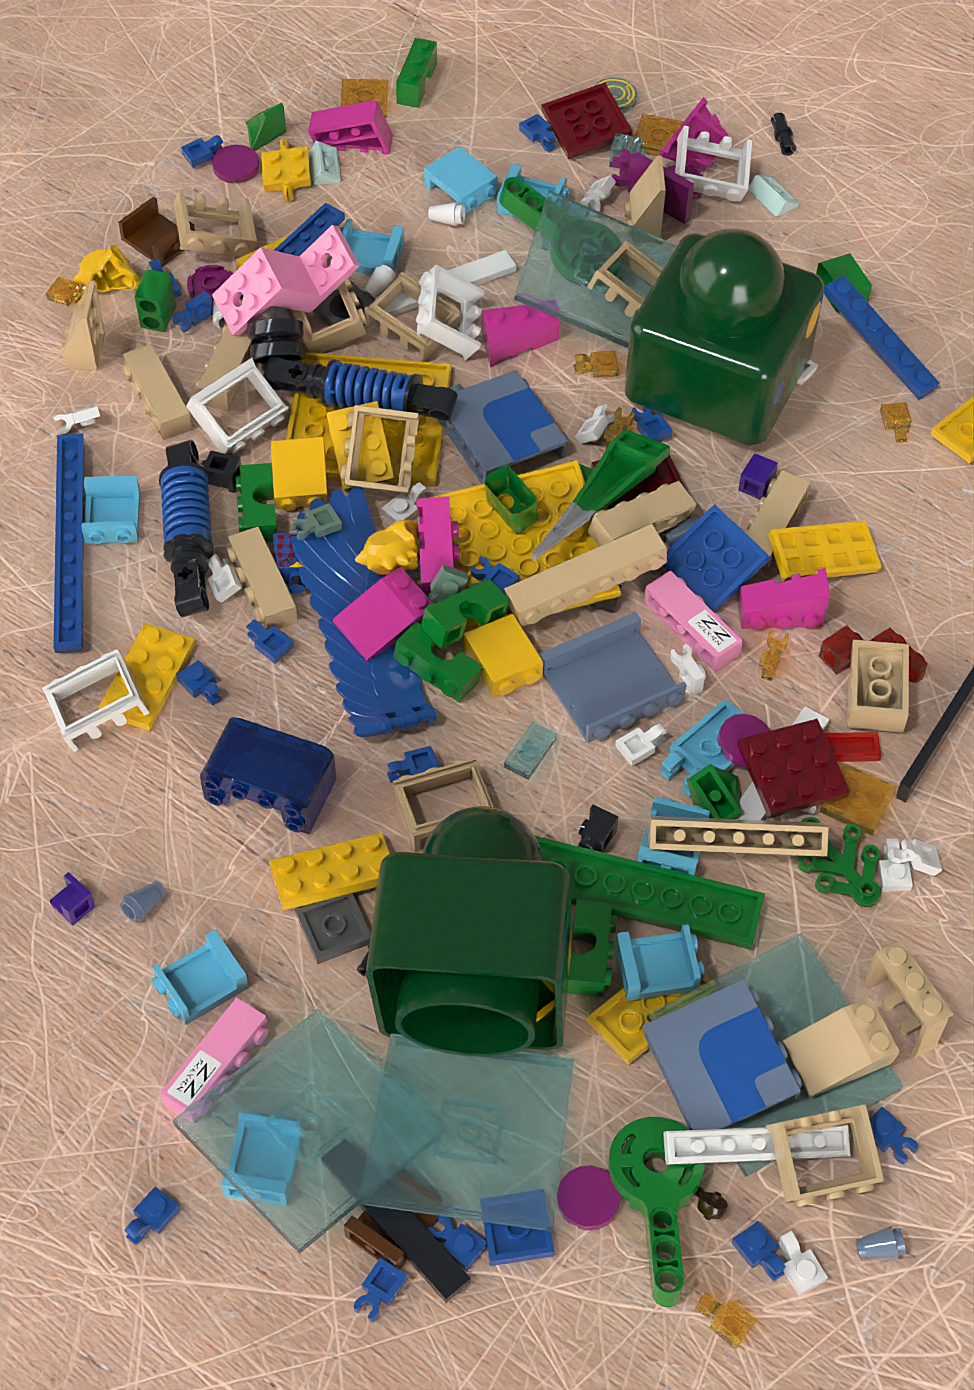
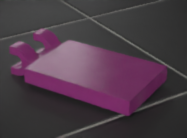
[612,148,694,224]

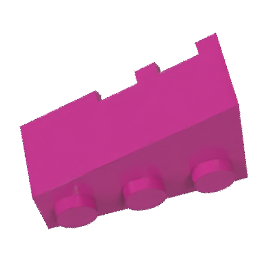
[308,100,393,154]
[481,301,560,368]
[416,496,460,596]
[738,568,830,630]

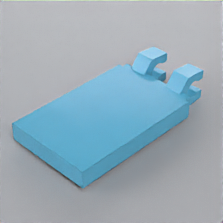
[660,699,744,797]

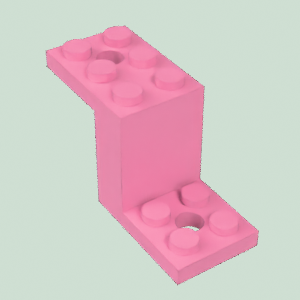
[212,225,360,336]

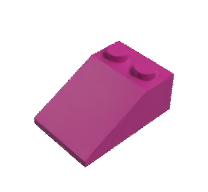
[332,567,433,661]

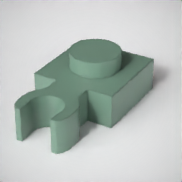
[291,503,342,540]
[428,564,468,602]

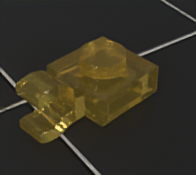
[46,277,86,307]
[574,351,619,378]
[880,402,912,442]
[603,407,634,451]
[759,630,789,681]
[695,1292,757,1349]

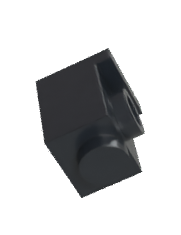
[201,450,241,493]
[578,804,619,853]

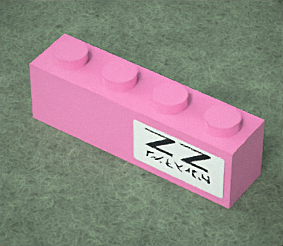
[644,570,743,673]
[160,997,269,1125]

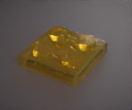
[341,79,388,118]
[631,113,684,158]
[819,763,896,836]

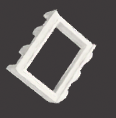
[675,126,752,201]
[416,265,485,361]
[186,358,289,454]
[42,649,150,752]

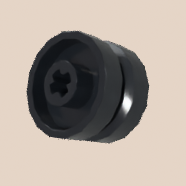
[248,318,306,364]

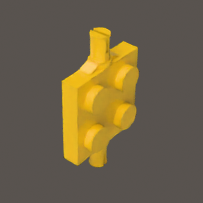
[261,138,311,202]

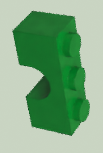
[396,38,437,108]
[236,463,277,542]
[420,579,510,649]
[393,621,483,703]
[568,899,617,997]

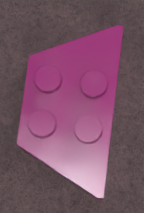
[658,97,729,171]

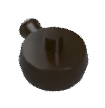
[695,1187,728,1220]

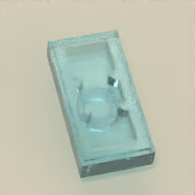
[504,722,557,780]

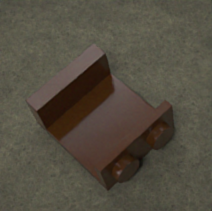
[118,197,195,267]
[344,1166,443,1270]

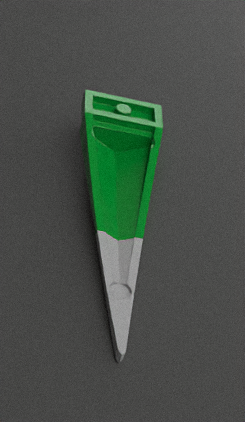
[532,429,670,561]

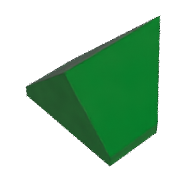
[245,102,286,151]
[687,764,743,819]

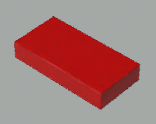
[824,732,881,762]

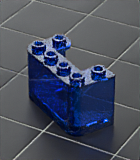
[200,717,336,835]

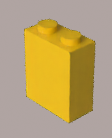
[271,437,329,511]
[464,614,543,698]

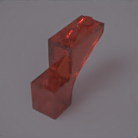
[819,625,928,683]

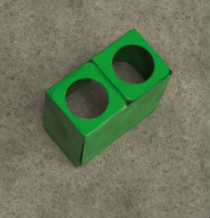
[816,253,872,313]
[134,270,177,332]
[484,465,539,535]

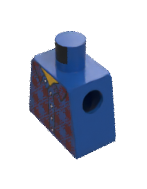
[273,534,305,594]

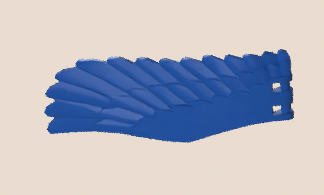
[291,487,437,737]

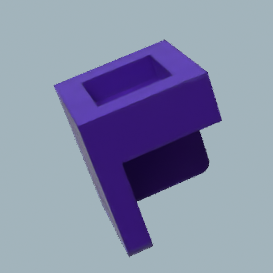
[738,453,778,500]
[50,872,95,926]

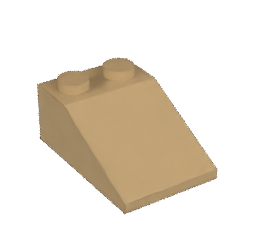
[624,156,665,244]
[61,281,105,371]
[847,640,909,733]
[782,997,900,1098]

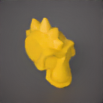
[73,244,140,293]
[355,519,420,575]

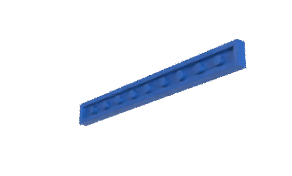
[53,433,85,653]

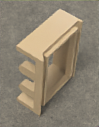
[172,189,257,257]
[587,241,663,317]
[364,272,461,362]
[291,278,367,353]
[341,405,419,495]
[393,757,494,852]
[864,939,953,1059]
[765,1104,884,1206]

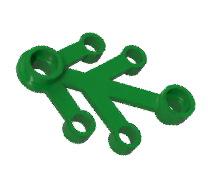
[797,817,881,907]

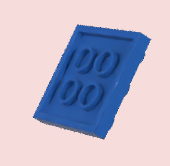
[662,504,771,612]

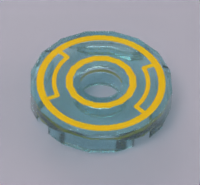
[594,77,637,114]

